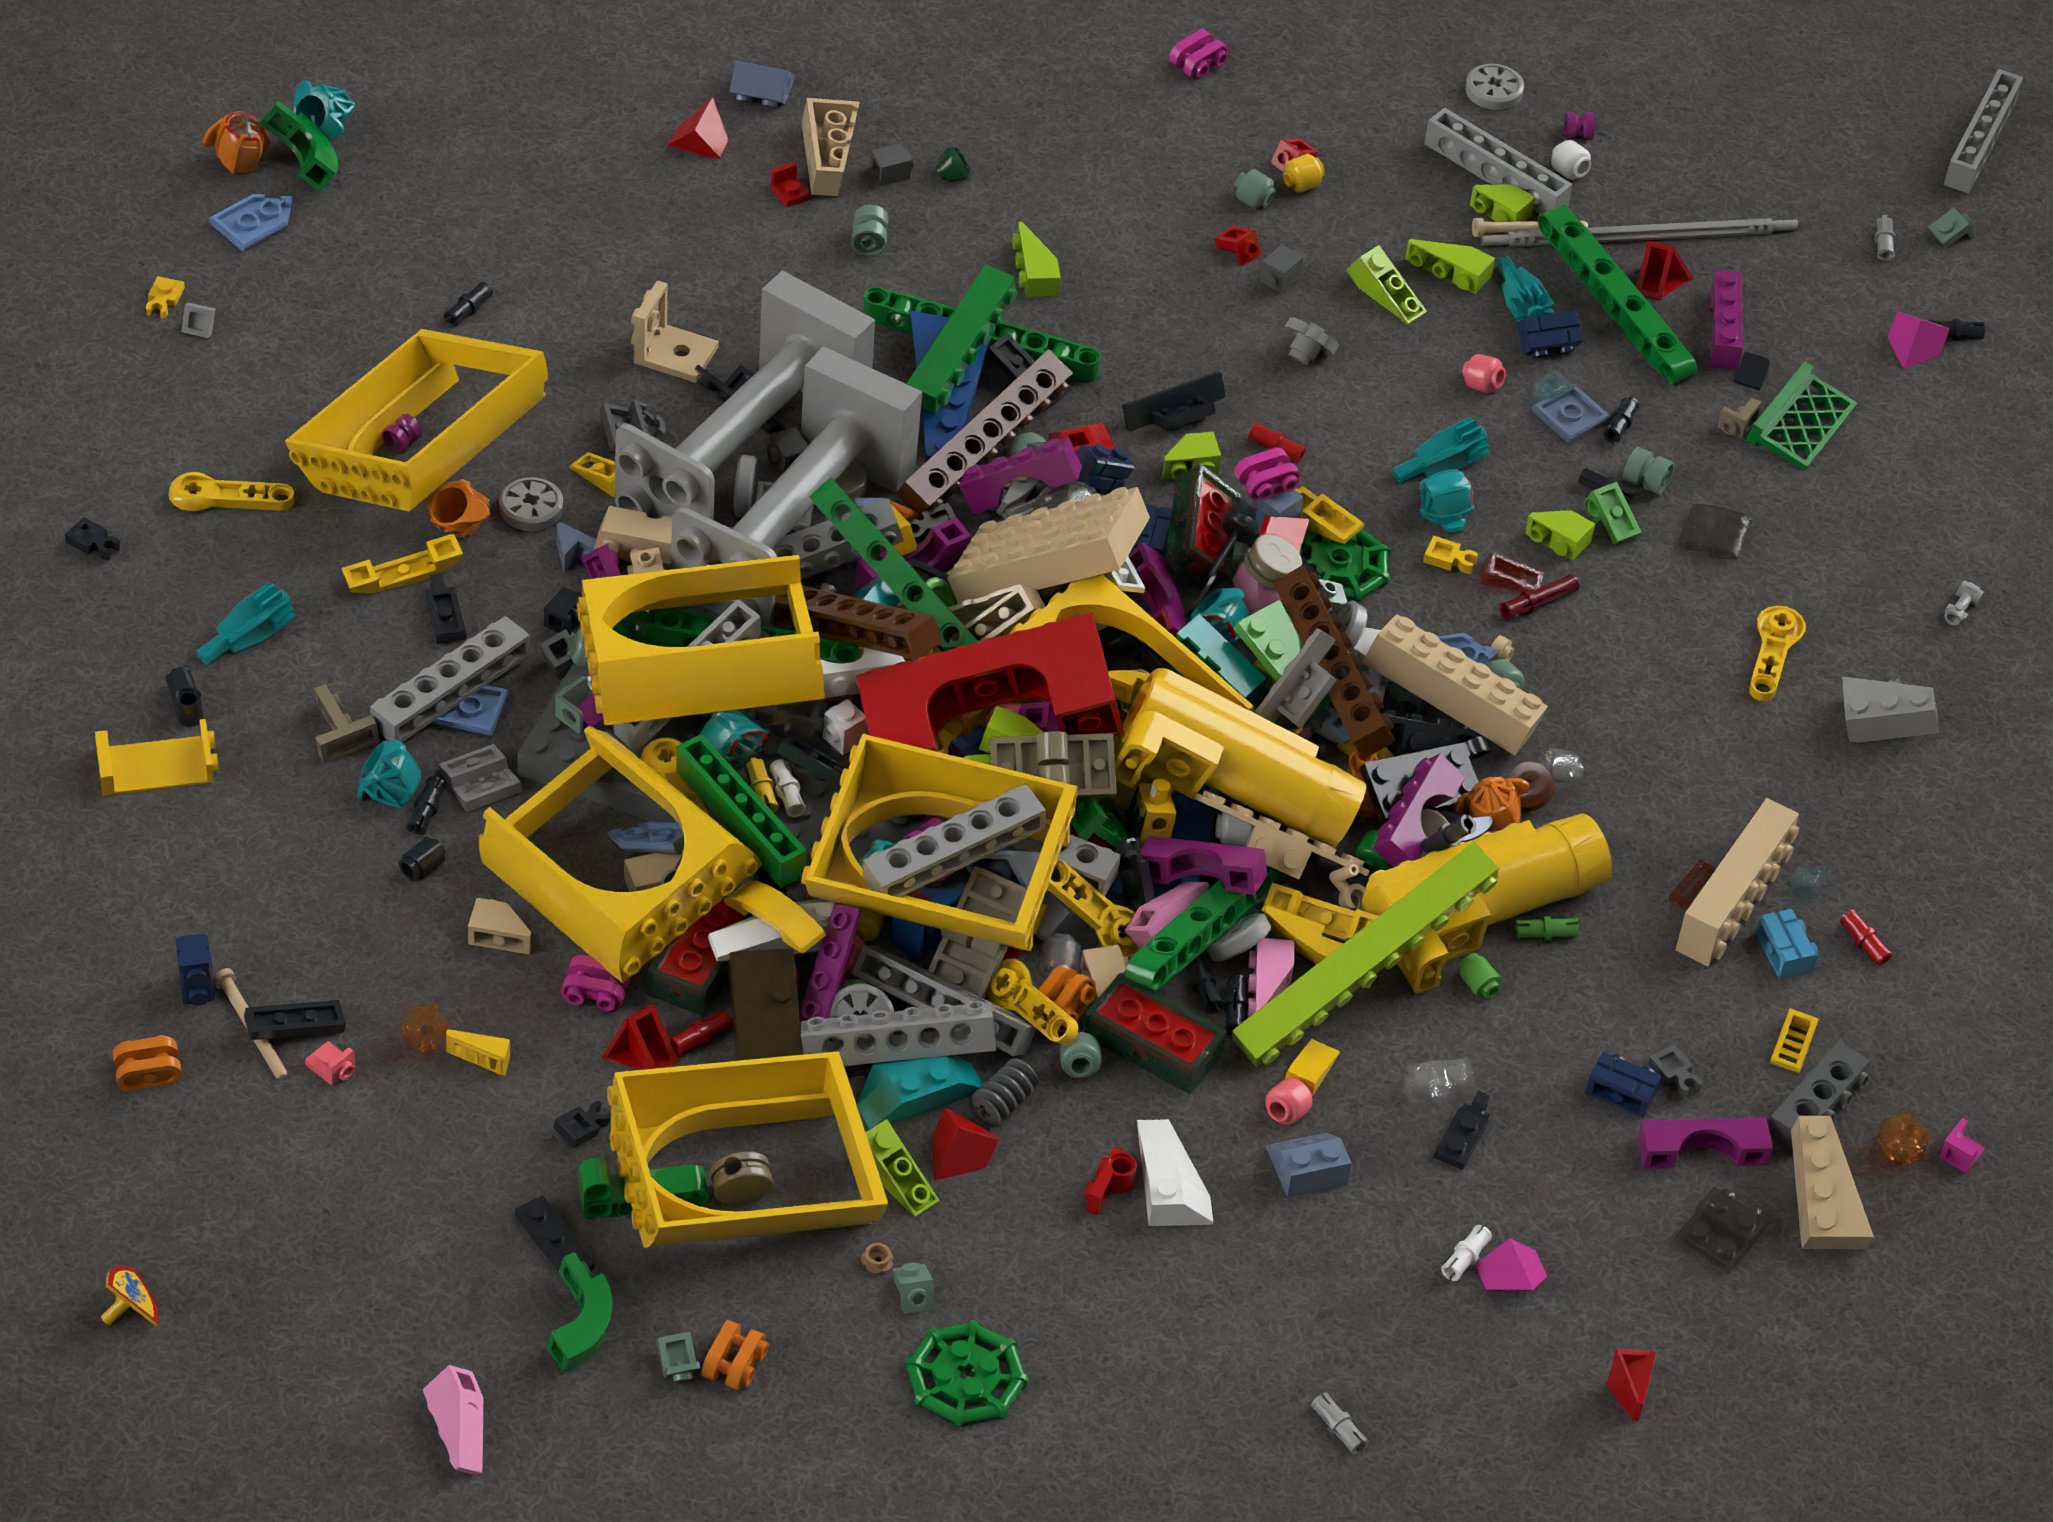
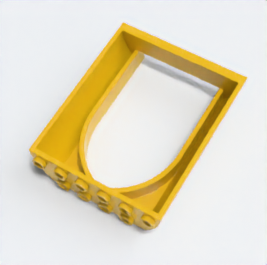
[285,329,548,512]
[577,555,825,725]
[1009,574,1254,810]
[479,726,763,983]
[801,734,1078,951]
[607,1051,888,1248]

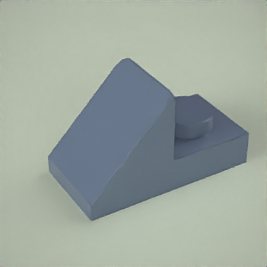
[557,522,596,573]

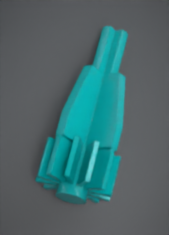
[1496,256,1555,322]
[1392,417,1490,483]
[196,582,296,665]

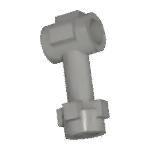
[1944,580,1984,625]

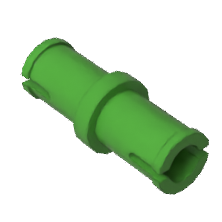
[1515,916,1579,941]

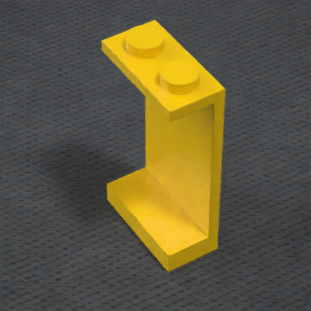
[95,719,219,796]

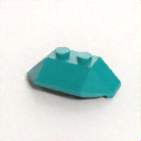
[857,1055,983,1130]

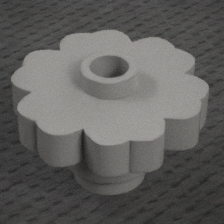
[1285,317,1339,366]

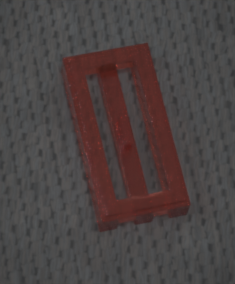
[1668,859,1717,909]

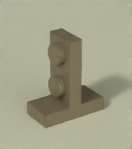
[314,684,380,764]

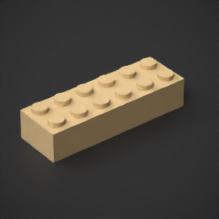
[1362,614,1548,755]
[1675,798,1800,967]

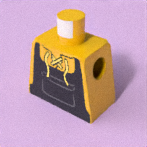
[1124,778,1176,848]

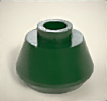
[936,146,971,182]

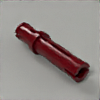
[1500,574,1580,621]

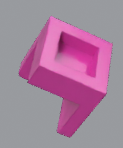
[1939,1118,1984,1174]

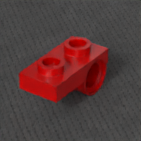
[1084,1146,1137,1215]

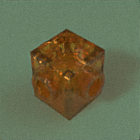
[400,1002,448,1052]
[1877,1110,1930,1166]

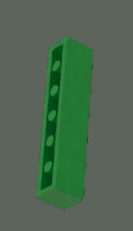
[906,264,1018,414]
[676,734,807,888]

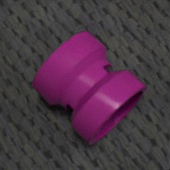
[1564,112,1595,139]
[381,414,422,453]

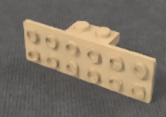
[1193,791,1369,879]

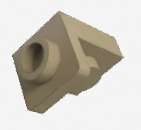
[1717,398,1761,439]

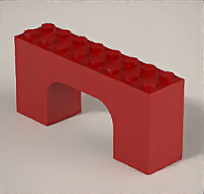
[856,612,1124,752]

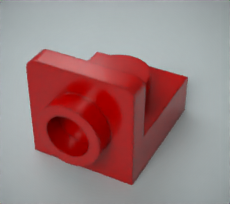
[1271,138,1319,172]
[770,162,811,208]
[1214,226,1261,266]

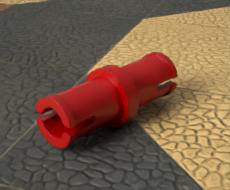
[1248,422,1306,463]
[1839,909,1893,967]
[669,1011,731,1056]

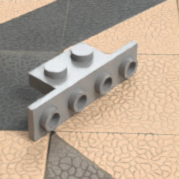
[1253,628,1337,728]

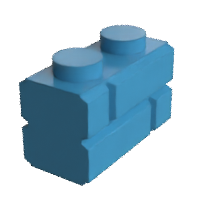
[1755,909,1819,979]

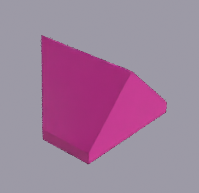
[1888,311,1950,369]
[1475,1238,1547,1292]

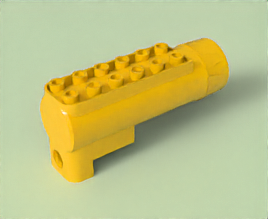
[1114,668,1366,848]
[1361,813,1612,994]

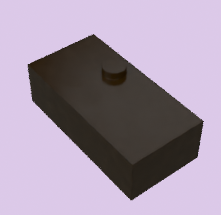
[728,948,803,1061]

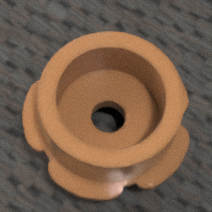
[861,1243,893,1274]

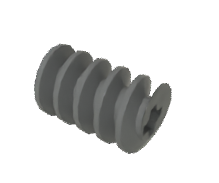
[972,1058,1039,1127]

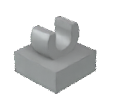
[181,303,216,338]

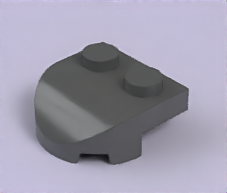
[599,400,666,452]

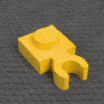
[146,276,185,319]
[1423,535,1478,574]

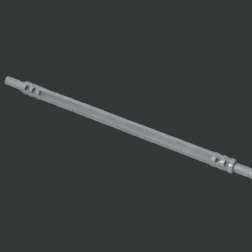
[1481,218,1798,248]

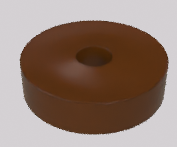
[1507,761,1555,811]

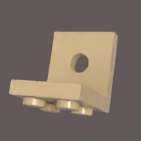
[631,280,719,383]

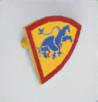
[101,1266,159,1327]

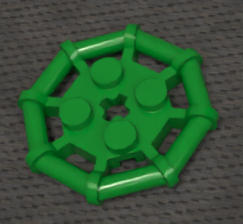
[1299,528,1391,602]
[904,1320,1029,1427]

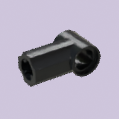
[165,667,204,727]

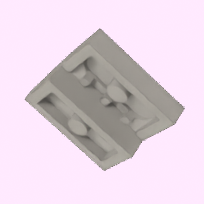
[439,744,522,812]

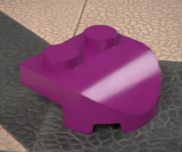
[581,544,621,579]

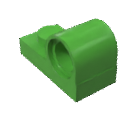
[1584,482,1641,545]

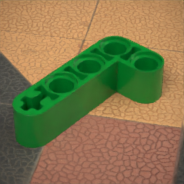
[579,1158,710,1220]

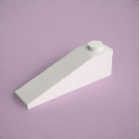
[708,899,835,961]
[1137,1119,1213,1226]

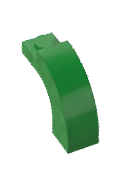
[259,101,338,192]
[547,1252,612,1373]

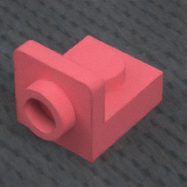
[305,1041,356,1086]

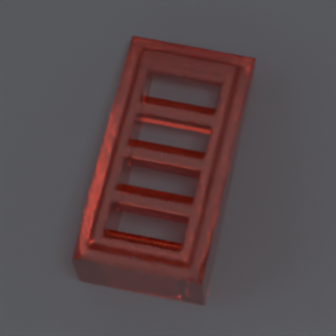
[1479,551,1543,592]

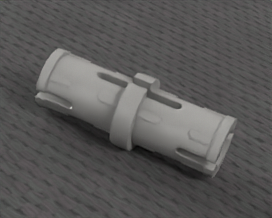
[1311,1393,1369,1455]

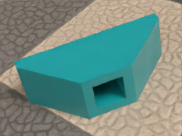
[852,576,901,607]

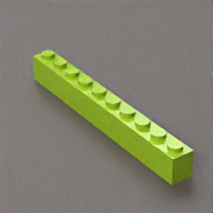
[1232,841,1499,1067]

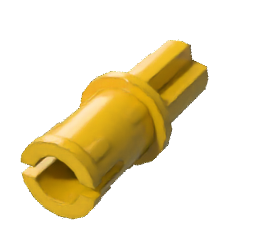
[746,757,779,813]

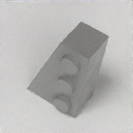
[1842,677,1939,743]

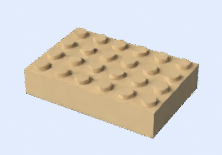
[947,487,1150,604]

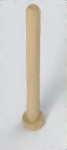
[1472,218,1588,237]
[213,968,287,1080]

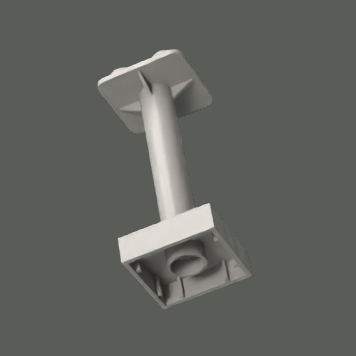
[615,270,875,520]
[670,346,922,627]

